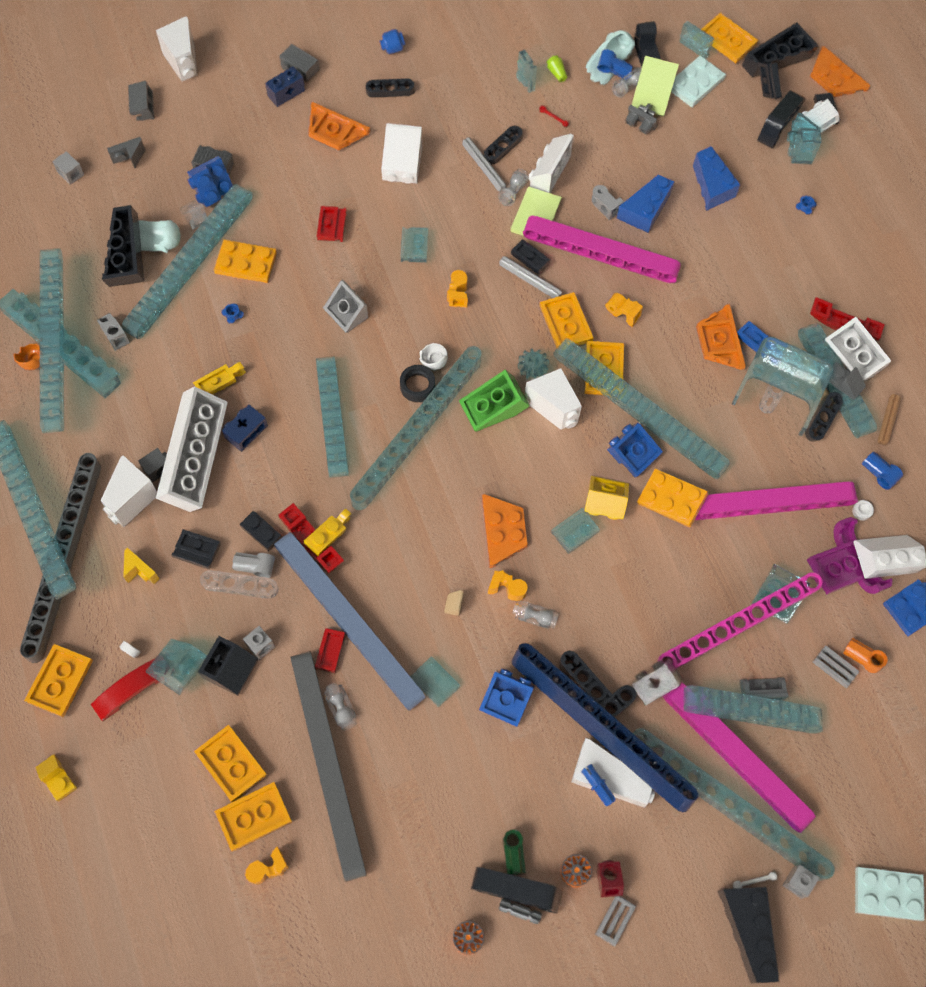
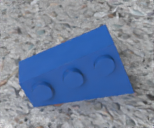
[693,146,740,211]
[617,174,674,233]

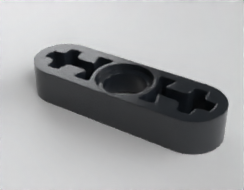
[365,78,415,98]
[484,126,523,165]
[805,392,843,442]

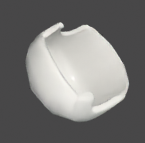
[419,343,448,371]

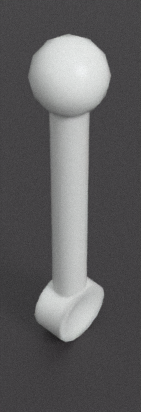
[733,872,777,888]

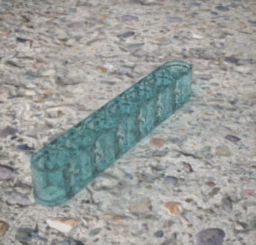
[798,323,877,438]
[316,356,349,478]
[683,685,823,733]

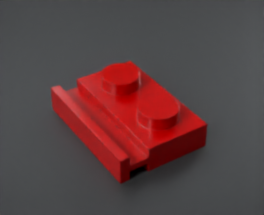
[317,206,347,242]

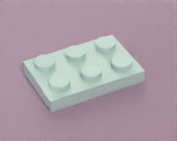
[671,56,726,107]
[855,867,924,921]

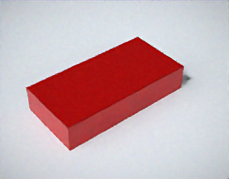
[315,628,346,673]

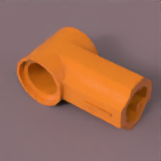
[843,637,888,673]

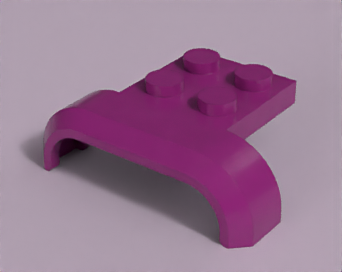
[807,517,893,595]

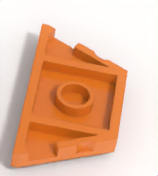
[810,46,871,97]
[309,102,370,150]
[696,304,746,370]
[482,494,528,568]

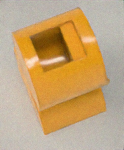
[447,270,468,307]
[605,293,643,327]
[488,570,528,601]
[245,847,289,885]

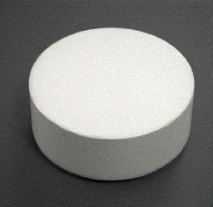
[852,500,874,521]
[119,641,141,658]

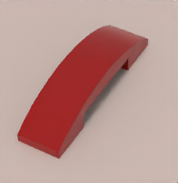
[810,297,885,341]
[278,503,344,574]
[91,655,173,722]

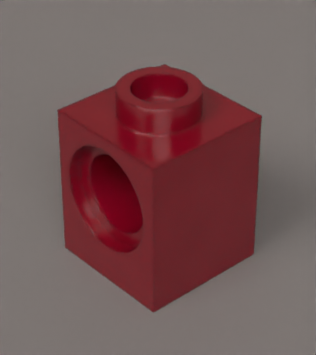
[597,860,624,898]

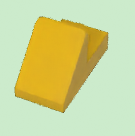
[123,547,159,584]
[35,754,77,802]

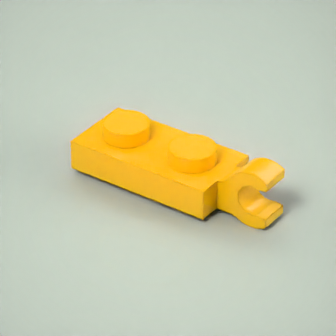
[193,362,246,395]
[304,509,352,556]

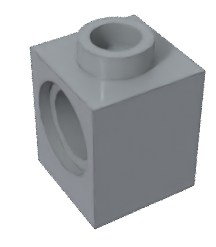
[52,151,84,185]
[243,626,275,660]
[782,865,819,899]

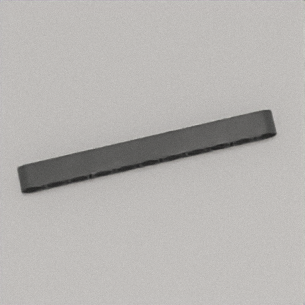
[20,453,101,663]
[290,651,367,882]

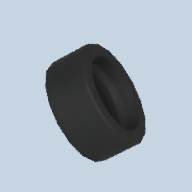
[400,365,435,402]

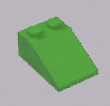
[459,370,530,432]

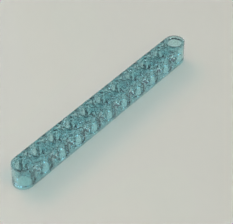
[121,184,253,339]
[40,248,64,433]
[553,338,730,479]
[350,346,481,510]
[0,420,76,600]
[633,728,835,881]

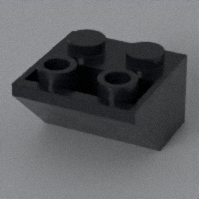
[198,636,258,696]

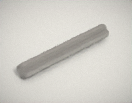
[462,137,506,192]
[499,256,562,298]

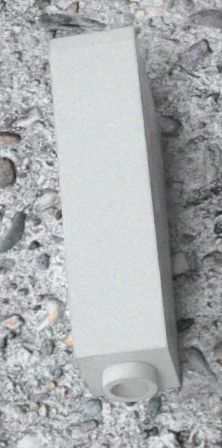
[571,738,655,808]

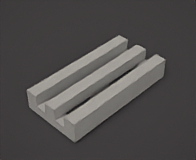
[813,646,860,688]
[595,896,636,946]

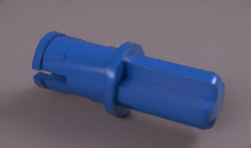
[581,764,616,806]

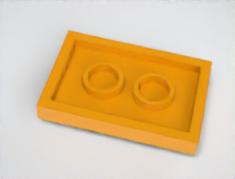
[698,13,758,63]
[214,239,277,283]
[539,292,594,352]
[584,341,624,397]
[637,469,708,528]
[24,644,93,718]
[194,725,267,802]
[214,782,292,852]

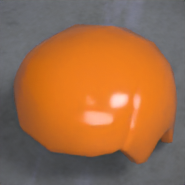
[13,343,46,370]

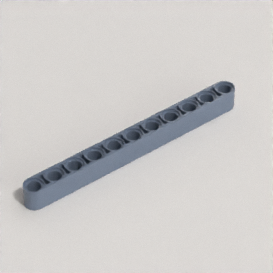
[274,532,426,711]

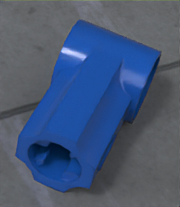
[597,49,632,79]
[862,452,903,490]

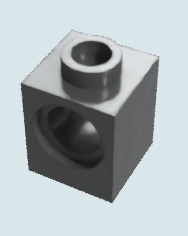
[138,448,167,482]

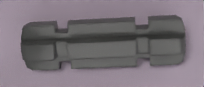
[499,899,542,924]

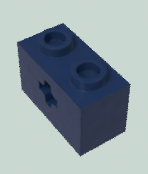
[265,66,305,107]
[222,404,268,452]

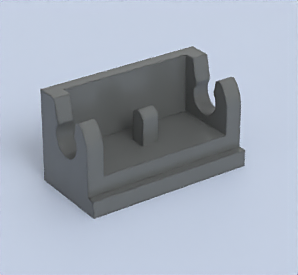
[128,81,154,121]
[739,677,788,703]

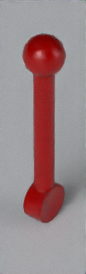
[539,105,569,127]

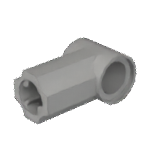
[232,552,275,578]

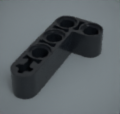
[634,21,661,68]
[757,90,805,149]
[559,651,636,718]
[471,867,562,914]

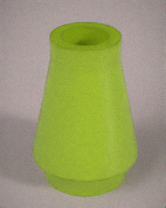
[547,55,568,82]

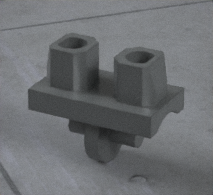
[626,103,657,135]

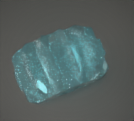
[517,348,549,380]

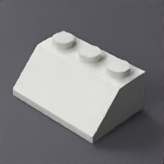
[529,134,574,193]
[825,317,891,381]
[853,535,926,579]

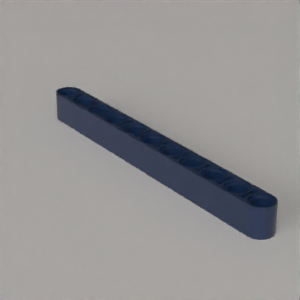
[511,643,699,812]

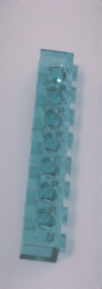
[0,289,121,398]

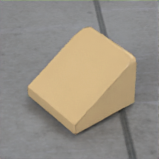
[444,590,463,616]

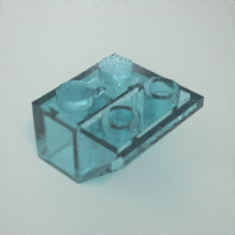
[787,113,821,164]
[751,564,810,624]
[146,639,207,695]

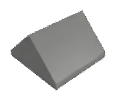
[323,280,368,333]

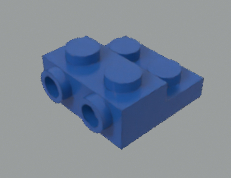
[187,156,234,207]
[607,423,663,477]
[883,579,926,637]
[479,668,535,727]

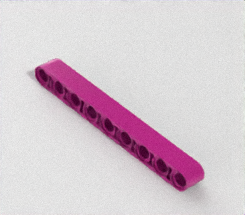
[523,215,681,283]
[695,482,858,520]
[657,573,822,673]
[662,680,816,833]

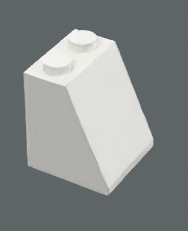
[156,16,197,81]
[382,123,422,183]
[525,368,582,430]
[101,456,157,527]

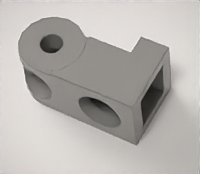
[591,185,624,220]
[97,313,130,351]

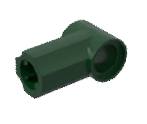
[502,829,526,875]

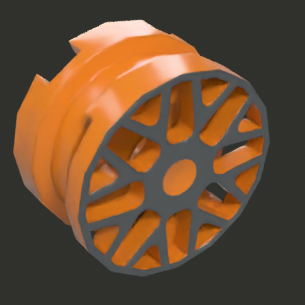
[560,854,592,887]
[453,921,484,955]

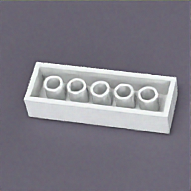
[156,387,228,512]

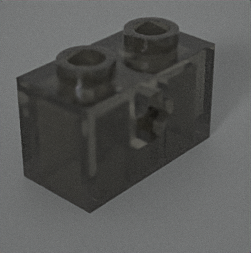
[631,658,684,706]

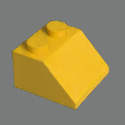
[585,476,629,520]

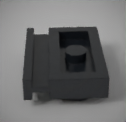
[758,61,782,99]
[171,529,221,570]

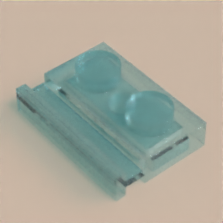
[679,21,714,59]
[516,49,537,92]
[400,227,428,263]
[551,508,600,554]
[410,656,460,708]

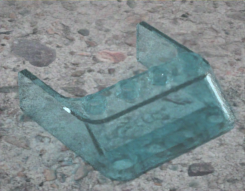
[731,337,834,436]

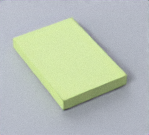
[632,56,679,117]
[510,187,562,236]

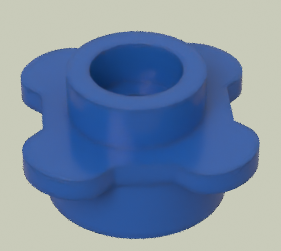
[796,196,817,215]
[222,303,244,324]

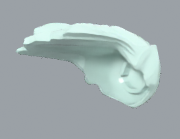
[586,30,635,85]
[139,220,181,253]

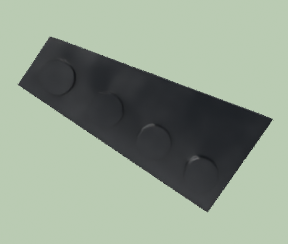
[741,22,819,78]
[102,205,145,287]
[717,887,779,984]

